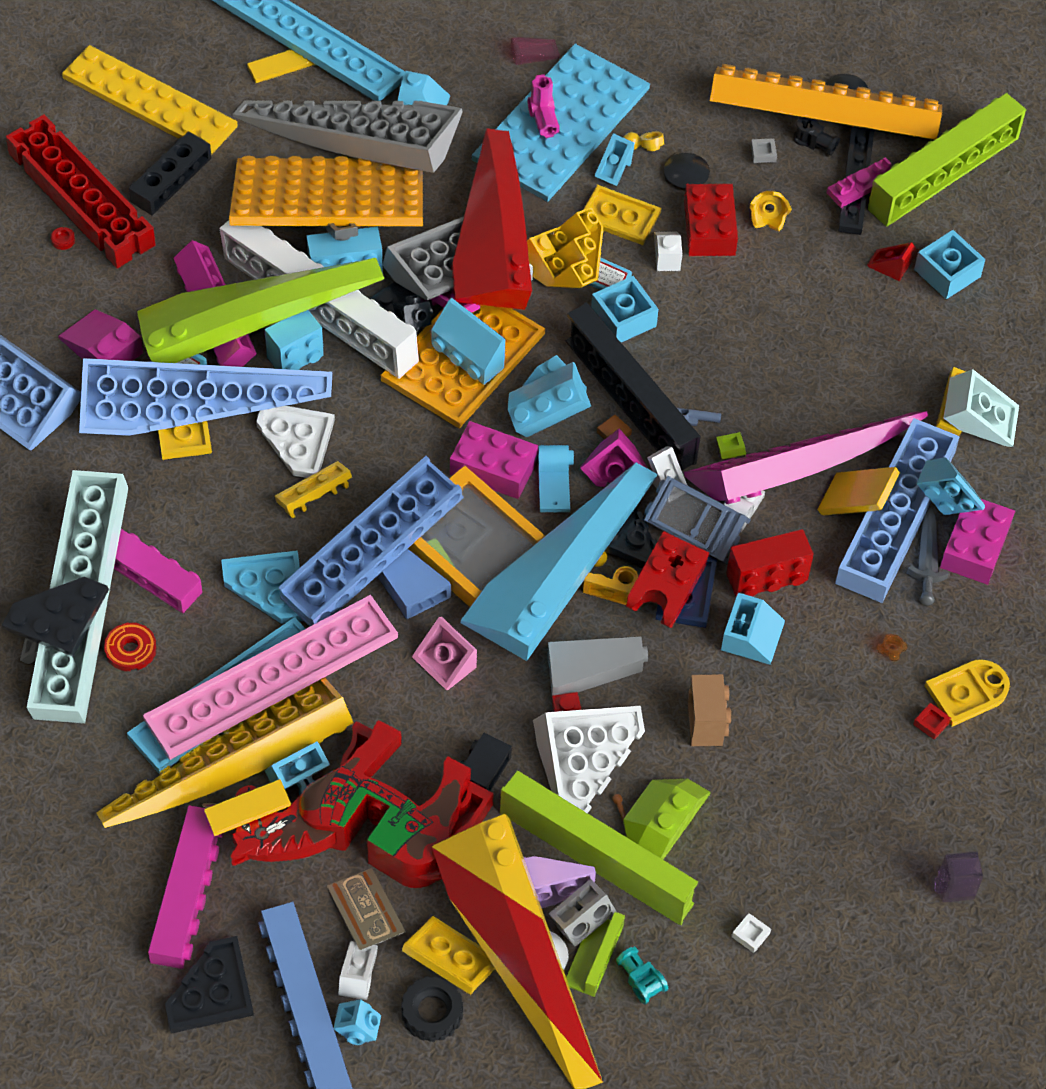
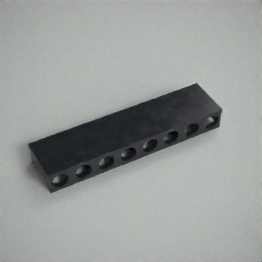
[565,302,701,471]

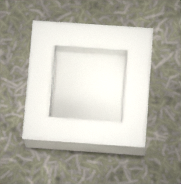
[732,913,771,953]

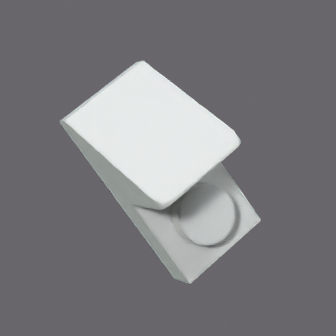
[647,446,687,503]

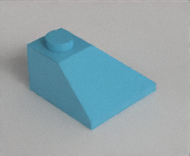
[398,71,450,105]

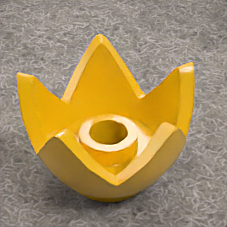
[750,191,792,231]

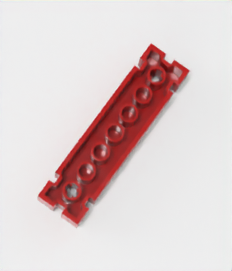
[6,114,156,269]

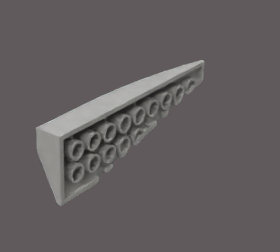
[233,101,463,173]

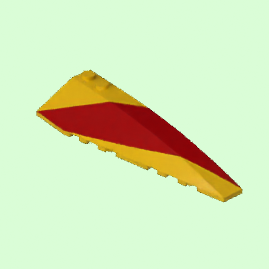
[431,814,603,1089]

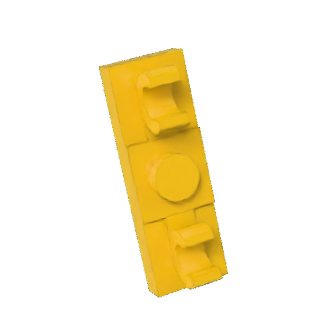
[275,461,352,518]

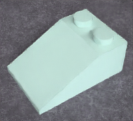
[944,369,1019,447]

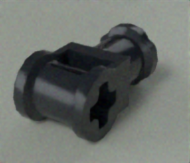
[793,117,840,156]

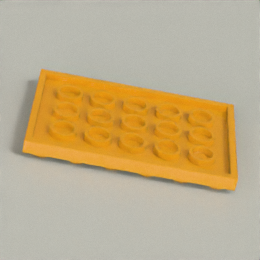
[381,305,545,429]

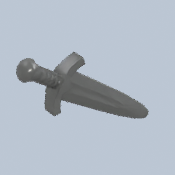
[907,508,949,606]

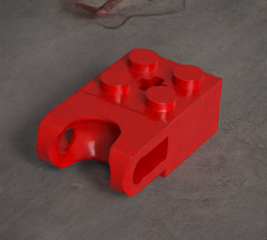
[625,531,710,628]

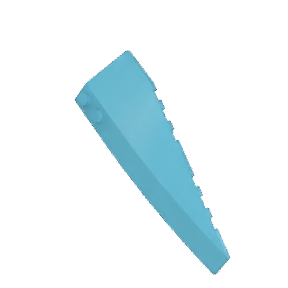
[461,463,658,661]

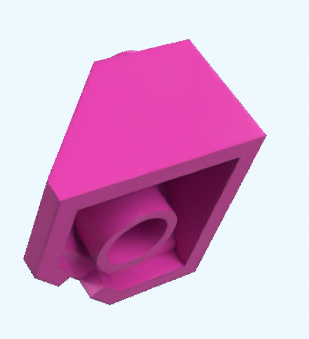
[580,429,648,487]

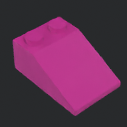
[58,309,143,361]

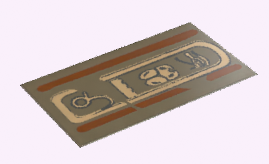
[327,868,406,950]

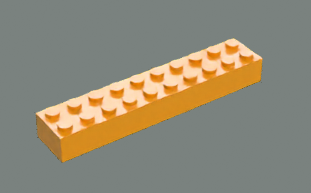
[710,64,942,140]

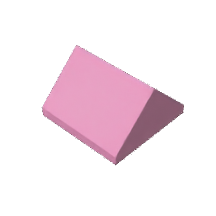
[412,617,477,690]

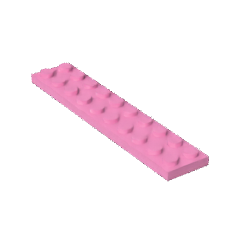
[143,595,398,760]

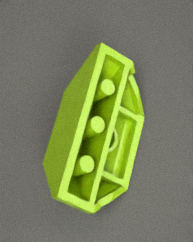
[623,779,710,860]

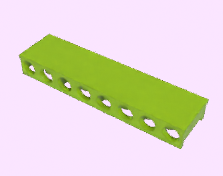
[500,770,698,926]

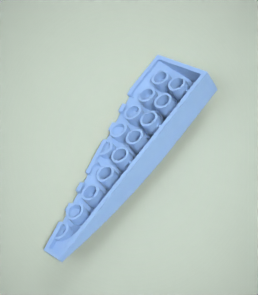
[79,358,332,436]

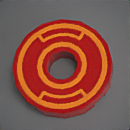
[104,623,156,671]

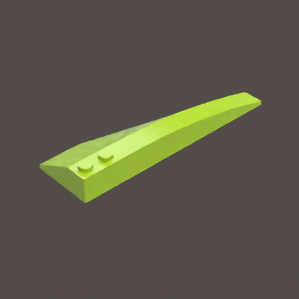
[137,258,384,363]

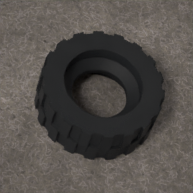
[401,976,463,1042]

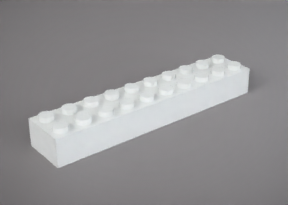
[220,221,419,379]

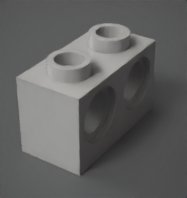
[549,879,617,947]

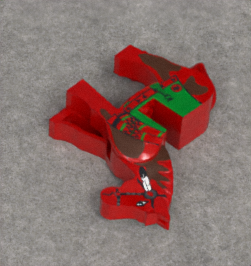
[231,720,494,888]

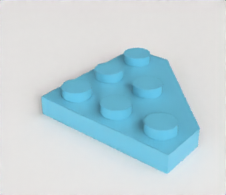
[221,551,303,624]

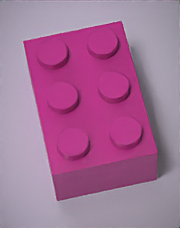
[450,421,538,499]
[940,499,1015,585]

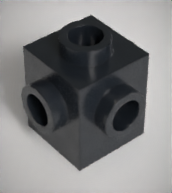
[393,295,433,332]

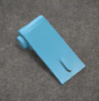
[538,445,574,513]

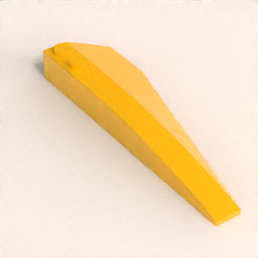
[97,677,354,827]

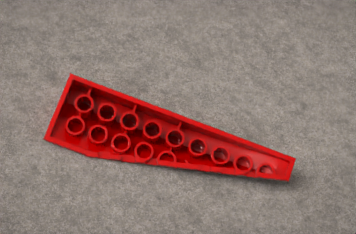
[452,128,532,310]

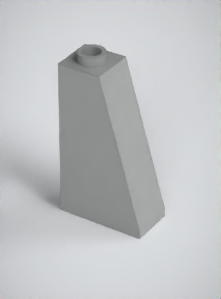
[547,637,648,695]

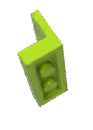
[566,912,625,997]

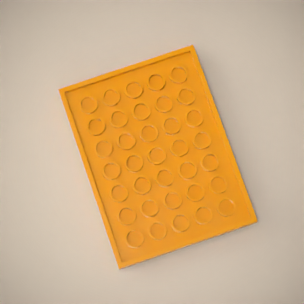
[229,156,423,226]

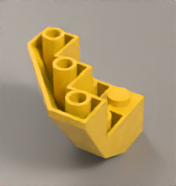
[527,207,603,288]

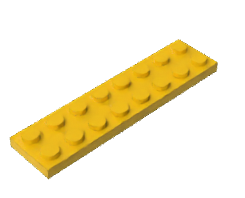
[62,45,238,155]

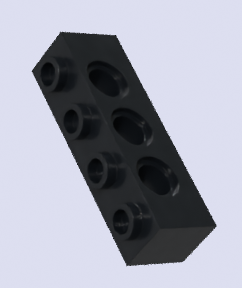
[129,131,212,216]

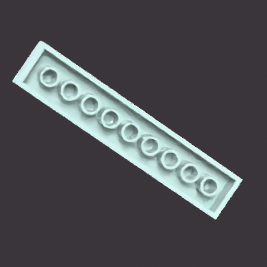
[27,470,128,723]

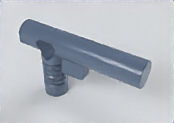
[677,408,721,426]

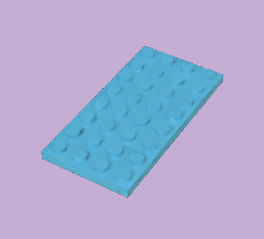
[472,44,650,202]

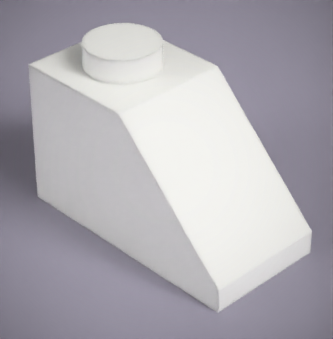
[654,232,682,271]

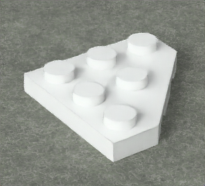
[257,406,335,478]

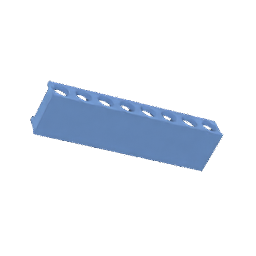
[278,456,464,626]

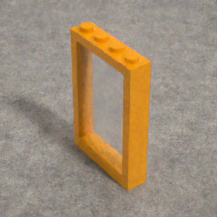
[408,466,545,607]

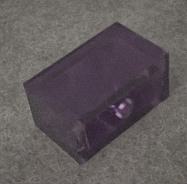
[934,852,983,903]

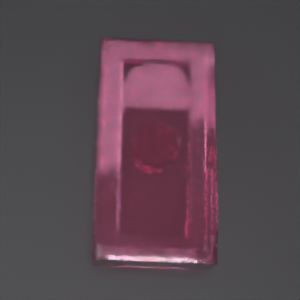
[511,37,560,65]

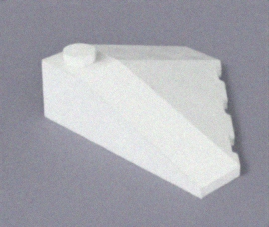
[533,706,645,813]

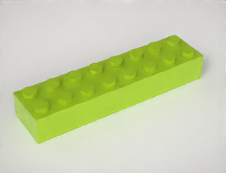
[868,93,1026,227]

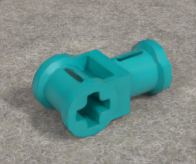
[616,947,668,1005]

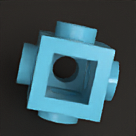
[333,999,381,1045]

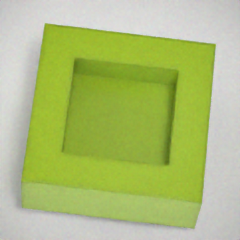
[716,432,746,459]

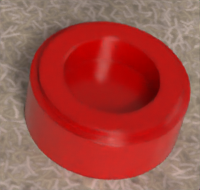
[51,227,75,250]

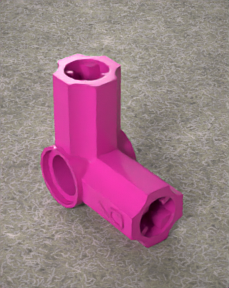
[527,74,560,138]

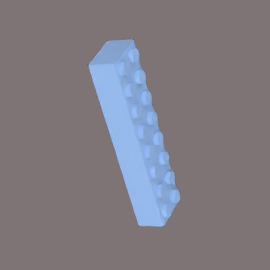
[835,418,960,603]

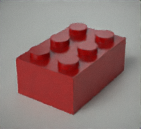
[684,184,738,256]
[726,529,814,597]

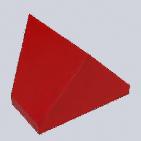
[867,242,920,281]

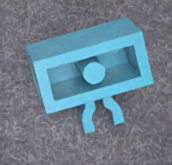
[265,741,330,796]

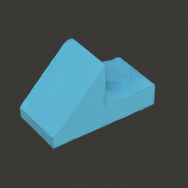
[595,133,635,186]

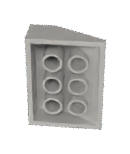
[382,217,464,300]

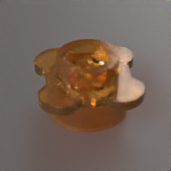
[877,634,908,662]

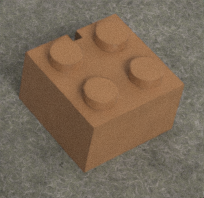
[688,675,731,746]

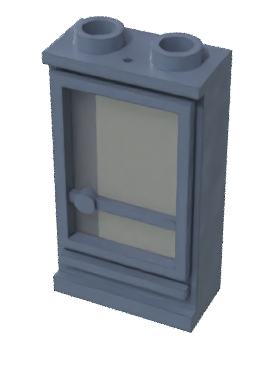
[644,476,751,564]

